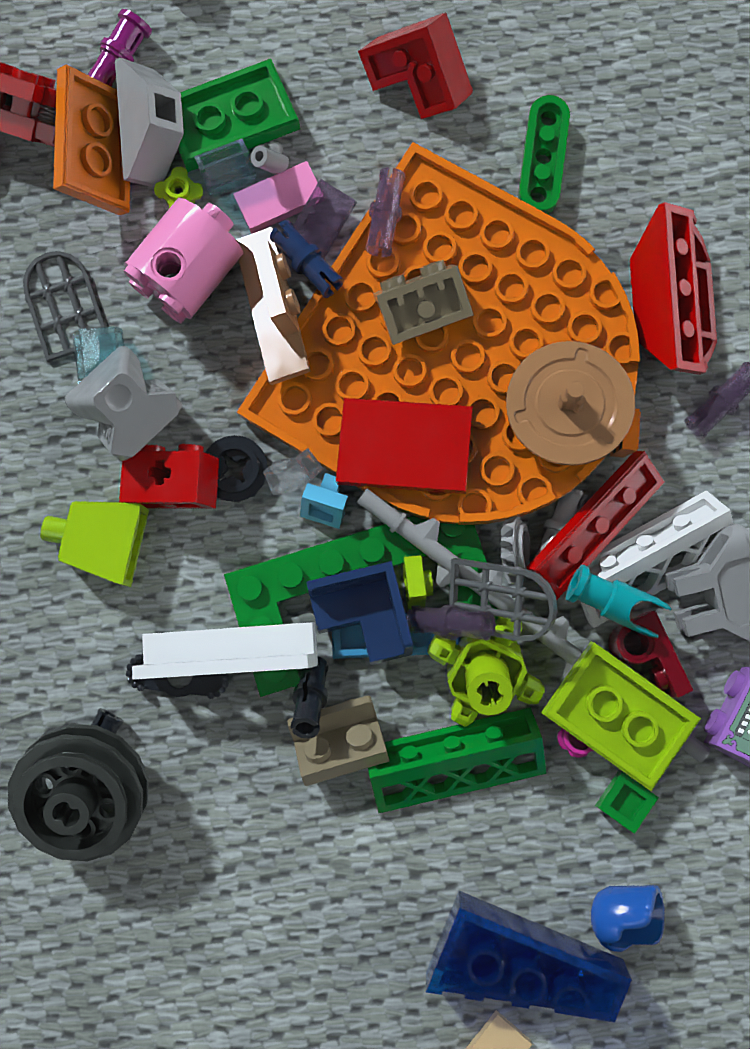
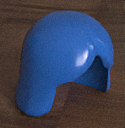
[591,885,665,952]

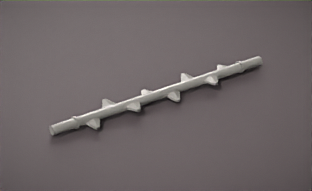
[357,489,710,762]

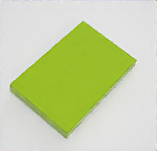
[541,641,701,791]

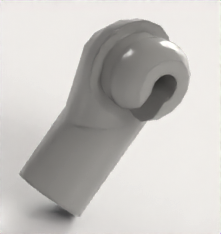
[251,141,289,174]

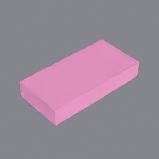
[233,161,325,234]

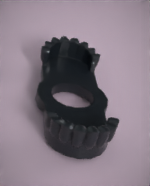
[126,653,230,699]

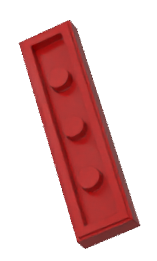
[526,450,665,600]

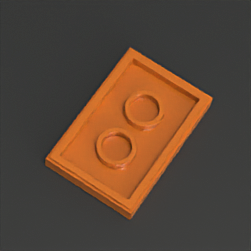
[53,64,130,215]

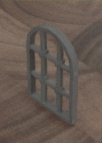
[23,251,110,362]
[448,558,558,642]

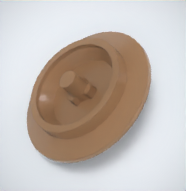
[506,341,635,465]

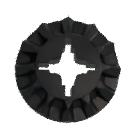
[205,435,269,503]

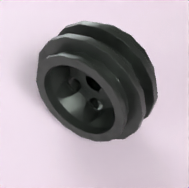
[8,724,149,862]

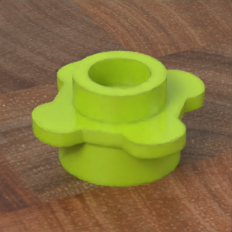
[154,167,203,208]

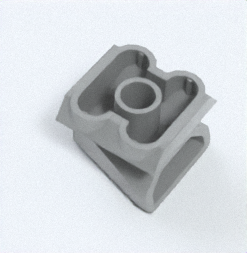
[65,346,182,461]

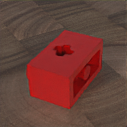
[119,444,219,509]

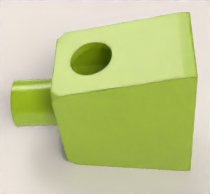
[40,501,149,587]

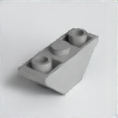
[115,57,184,188]

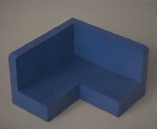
[306,561,413,665]

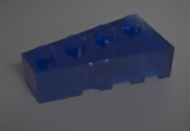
[426,891,632,1023]

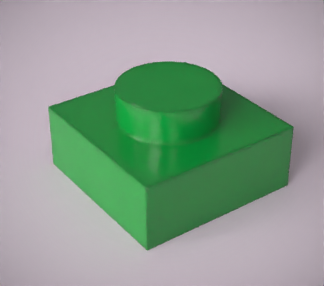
[595,770,659,834]

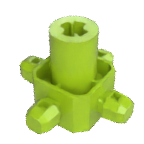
[427,617,545,726]

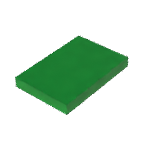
[178,58,301,172]

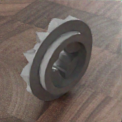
[500,516,531,584]

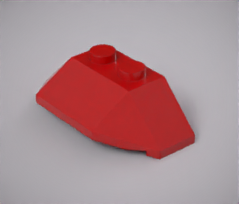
[630,202,717,375]

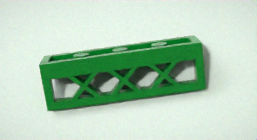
[368,707,547,813]

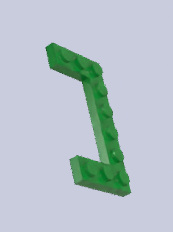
[224,516,499,697]

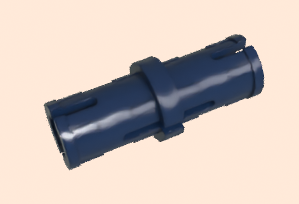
[269,220,344,298]

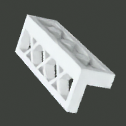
[581,491,734,628]
[132,622,318,679]

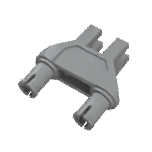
[664,524,750,641]

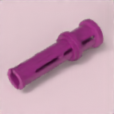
[87,9,152,87]

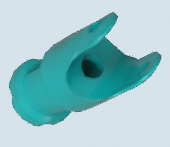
[566,564,672,638]

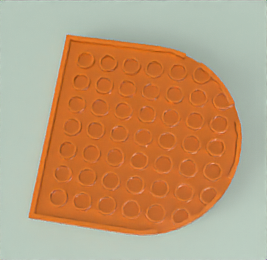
[237,142,640,525]

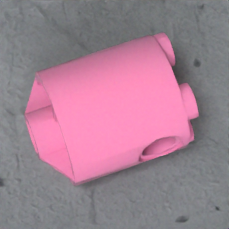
[124,198,243,324]

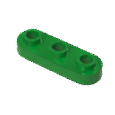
[518,95,570,214]

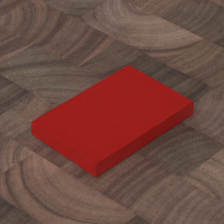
[336,398,473,494]

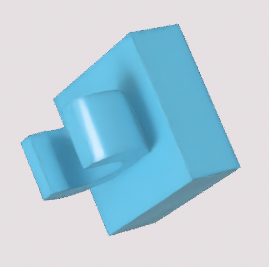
[300,473,348,529]

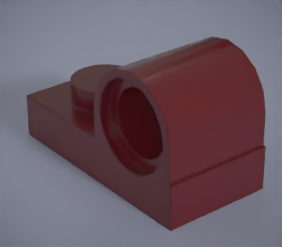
[608,610,694,698]

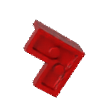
[358,12,473,119]

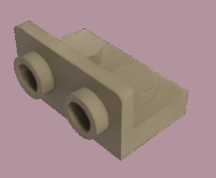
[373,260,473,345]
[287,696,389,786]

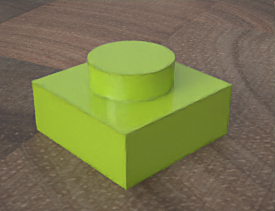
[403,555,433,613]

